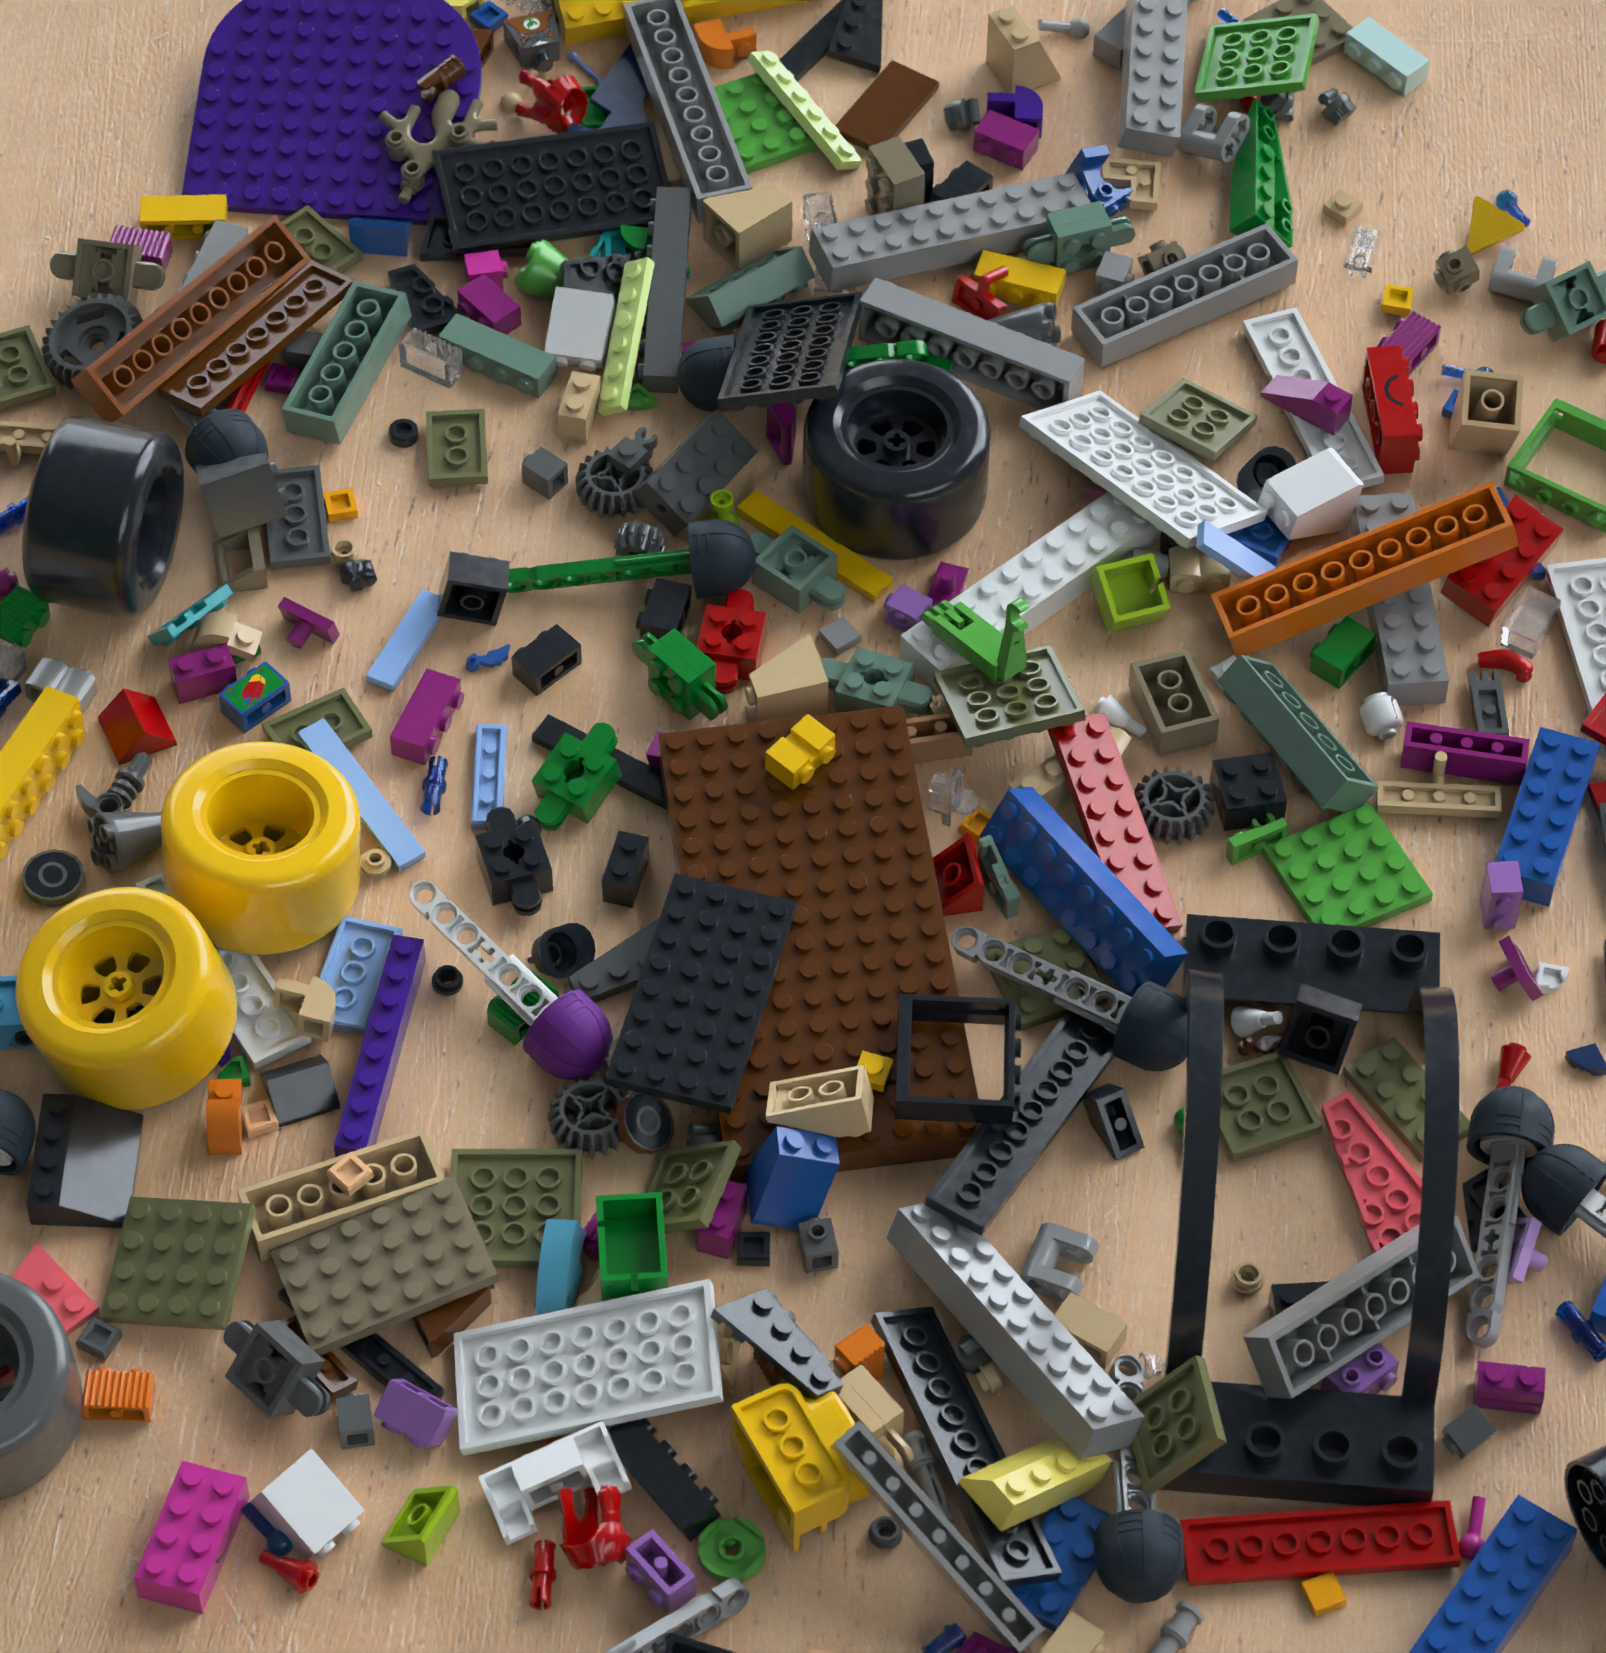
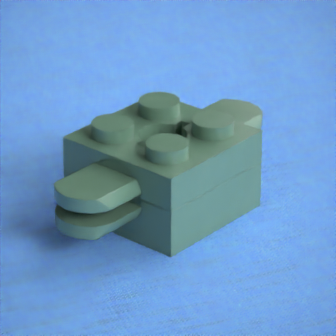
[1022,201,1135,274]
[1520,261,1606,342]
[749,525,845,613]
[821,647,933,715]

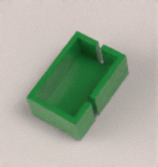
[596,1192,668,1301]

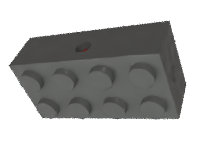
[633,409,758,536]

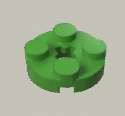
[698,1517,766,1584]

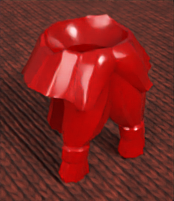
[515,70,588,134]
[558,1485,632,1570]

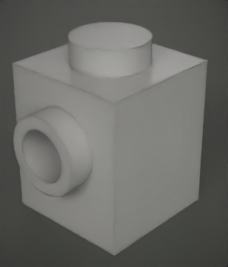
[1094,251,1134,295]

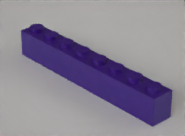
[334,934,426,1157]

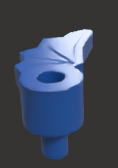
[465,644,510,672]

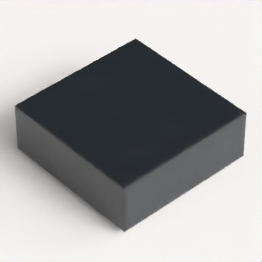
[737,1232,770,1266]

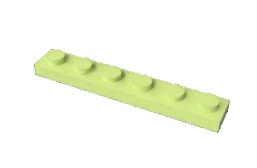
[747,51,863,170]
[597,257,654,416]

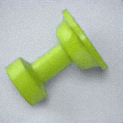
[705,489,740,526]

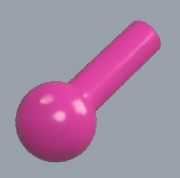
[1458,1496,1486,1560]

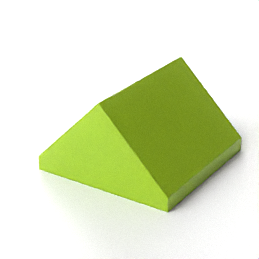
[381,1485,460,1567]

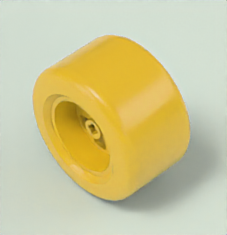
[161,741,361,955]
[15,887,237,1110]

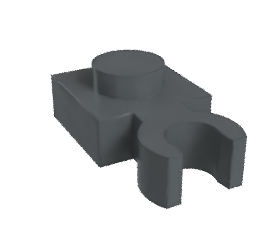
[607,427,658,476]

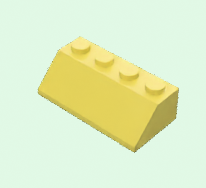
[959,1435,1112,1531]

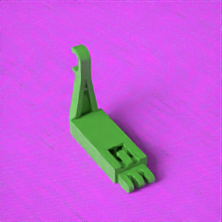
[921,598,1031,682]

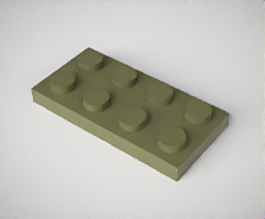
[1343,1037,1470,1163]

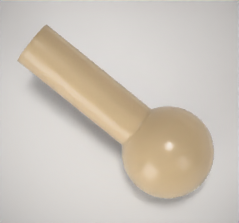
[500,68,539,113]

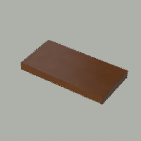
[835,60,939,151]

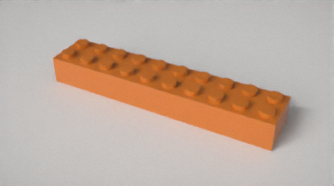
[1211,481,1519,658]

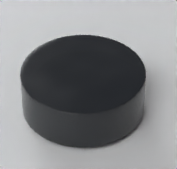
[389,419,418,448]

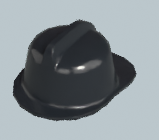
[1237,446,1296,503]
[527,923,596,978]

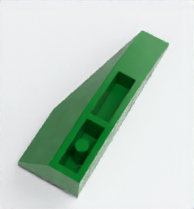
[1229,99,1293,248]

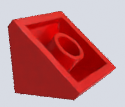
[98,688,177,765]
[933,833,984,916]

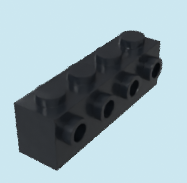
[608,1418,721,1542]

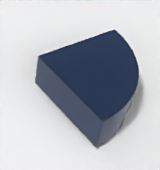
[1565,1043,1606,1076]

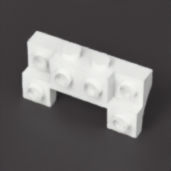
[479,1420,632,1545]

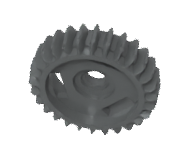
[41,293,143,392]

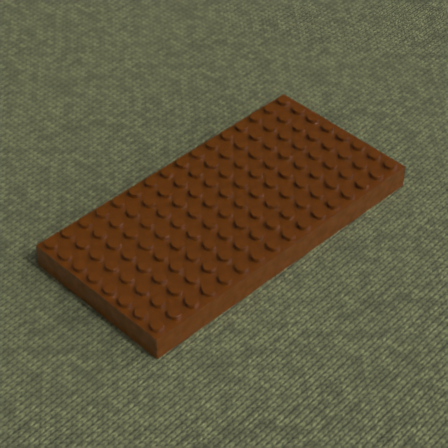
[658,705,982,1184]

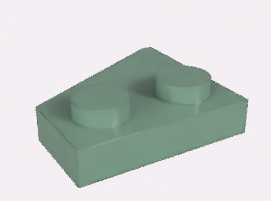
[978,835,1021,920]

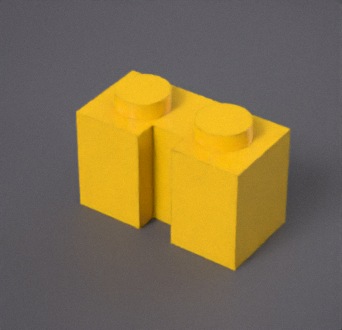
[765,714,836,790]

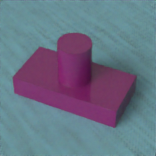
[927,561,969,607]
[278,597,340,649]
[1490,935,1543,1001]

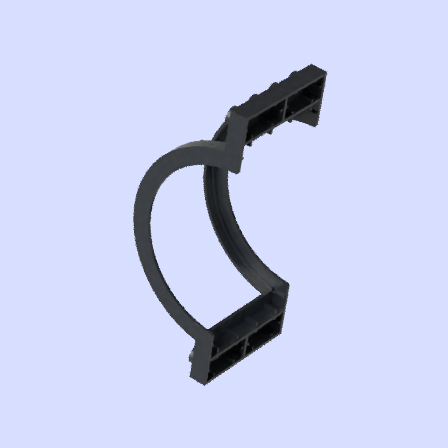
[1159,914,1459,1506]

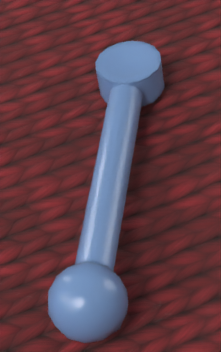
[568,51,605,86]

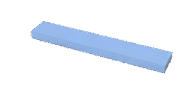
[298,718,426,872]

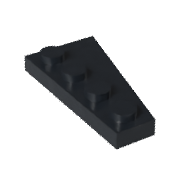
[419,214,532,262]

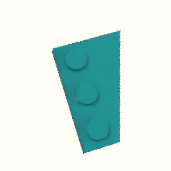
[147,584,234,646]

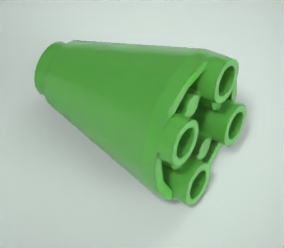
[513,239,569,300]

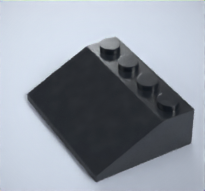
[26,1093,144,1228]

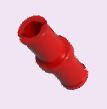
[529,1539,557,1610]

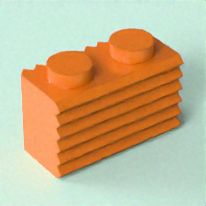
[833,1324,885,1382]
[82,1367,156,1422]

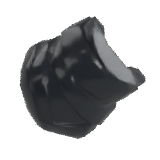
[340,559,377,592]

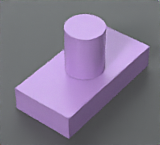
[1495,1217,1548,1284]

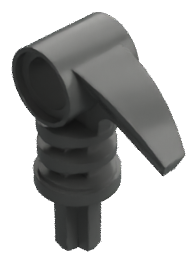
[75,752,152,817]

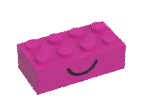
[134,1461,249,1614]

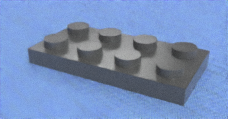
[266,465,331,570]

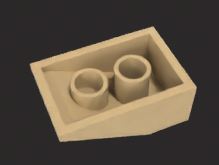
[766,1065,874,1138]

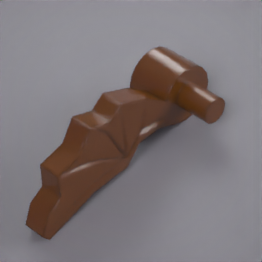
[1237,1031,1284,1056]

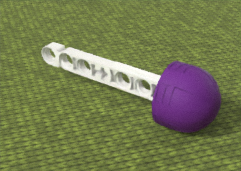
[409,880,613,1080]

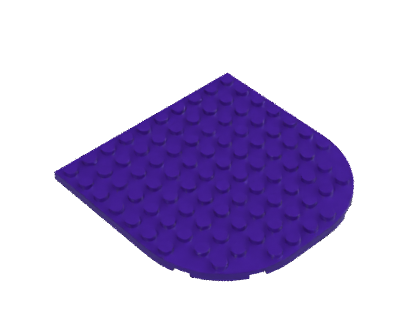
[182,0,482,225]

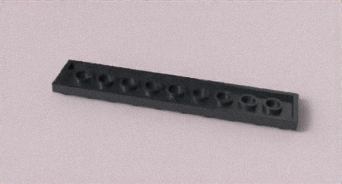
[924,996,1117,1236]
[870,1306,1062,1588]

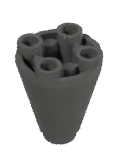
[987,302,1061,347]
[86,812,162,874]

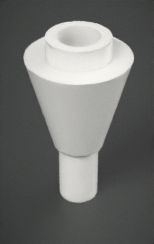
[1093,695,1148,739]
[1231,1005,1283,1037]

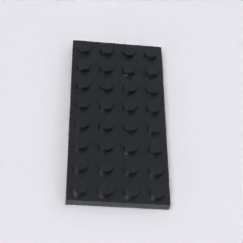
[431,122,670,255]
[718,292,862,411]
[605,873,797,1115]

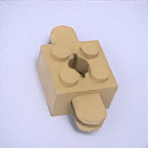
[828,1363,914,1468]

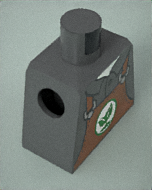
[503,9,560,72]

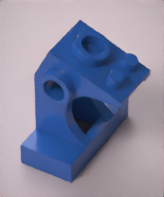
[1065,145,1134,218]

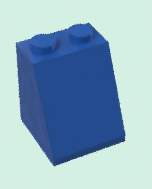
[745,1126,840,1230]

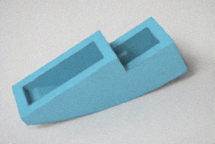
[536,1219,586,1315]

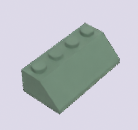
[685,246,816,330]

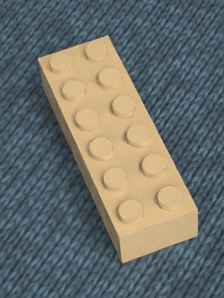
[237,1128,445,1262]

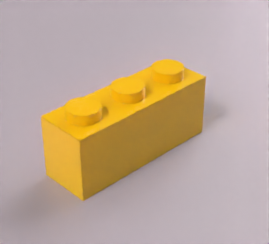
[139,194,229,240]
[974,250,1066,310]

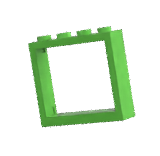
[1504,398,1606,532]

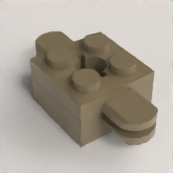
[50,238,166,304]

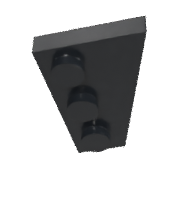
[559,251,643,303]
[387,264,469,339]

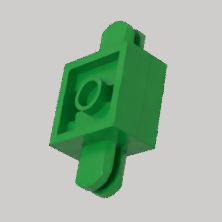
[632,628,728,721]
[531,722,622,831]

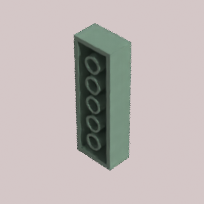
[281,281,411,445]
[1217,654,1379,813]

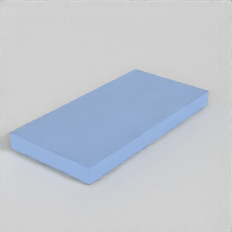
[319,916,403,1036]

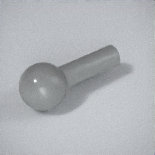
[1038,18,1090,38]

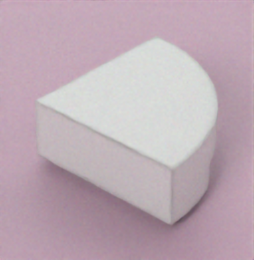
[1535,962,1570,994]

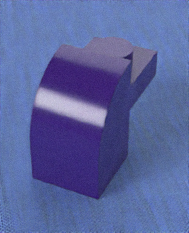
[986,85,1043,138]

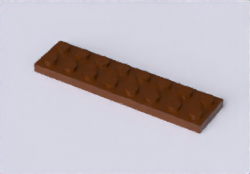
[157,260,355,417]

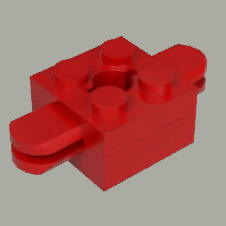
[697,589,766,694]

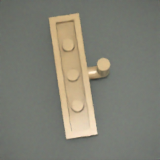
[0,421,58,466]
[1376,751,1502,818]

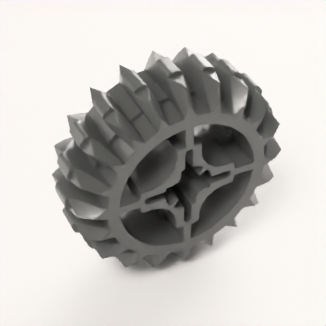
[575,447,653,519]
[1134,766,1215,845]
[548,1074,628,1158]

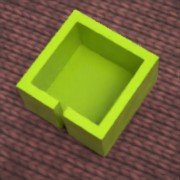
[1090,553,1171,633]

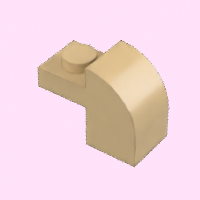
[189,611,263,662]
[274,976,336,1042]

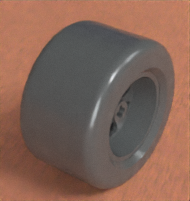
[0,1273,83,1500]

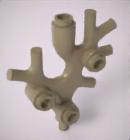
[379,89,497,204]

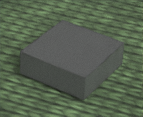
[76,1317,123,1361]

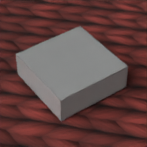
[819,616,861,656]

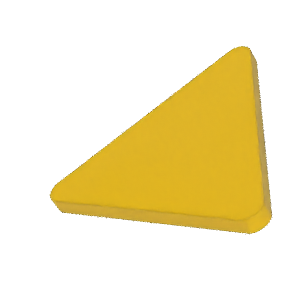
[1468,196,1526,255]

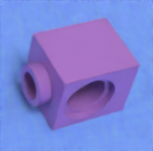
[883,584,932,632]

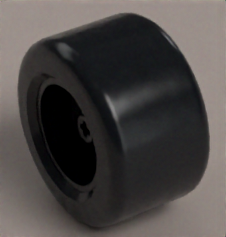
[803,359,990,560]
[22,416,184,618]

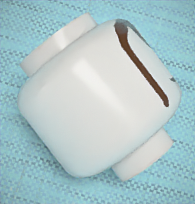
[1360,692,1403,740]

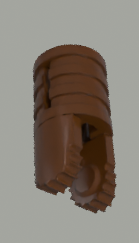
[416,54,467,103]

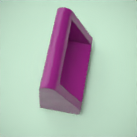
[766,402,797,466]

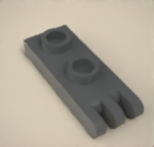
[1468,670,1509,736]

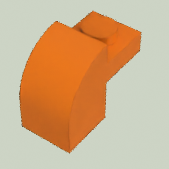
[693,18,756,69]
[206,1079,243,1155]

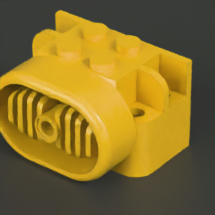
[731,1383,872,1553]

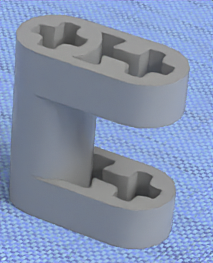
[1178,104,1250,163]
[1488,246,1558,303]
[1019,1223,1099,1302]

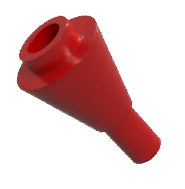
[1495,1042,1531,1089]
[259,1550,319,1594]

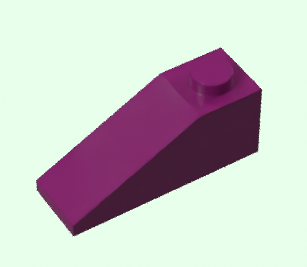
[1260,375,1353,436]

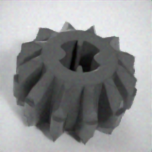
[614,520,665,557]

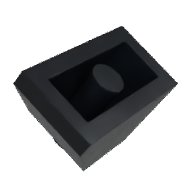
[1083,1083,1145,1160]

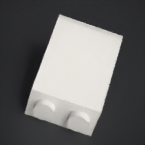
[544,287,617,371]
[1258,448,1364,540]
[247,1448,365,1560]

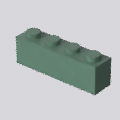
[438,313,557,398]

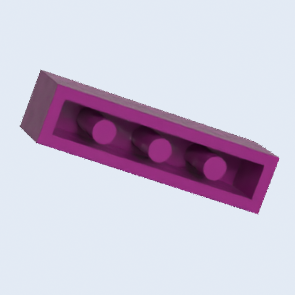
[1400,721,1530,785]

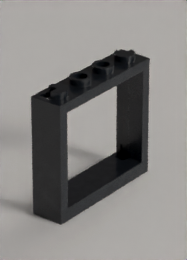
[895,994,1022,1125]

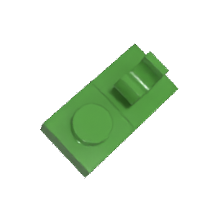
[1226,813,1289,865]

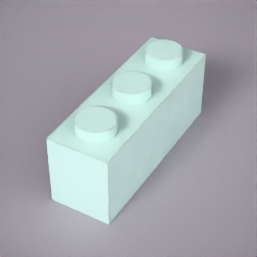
[1344,17,1430,96]

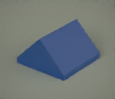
[348,217,413,257]

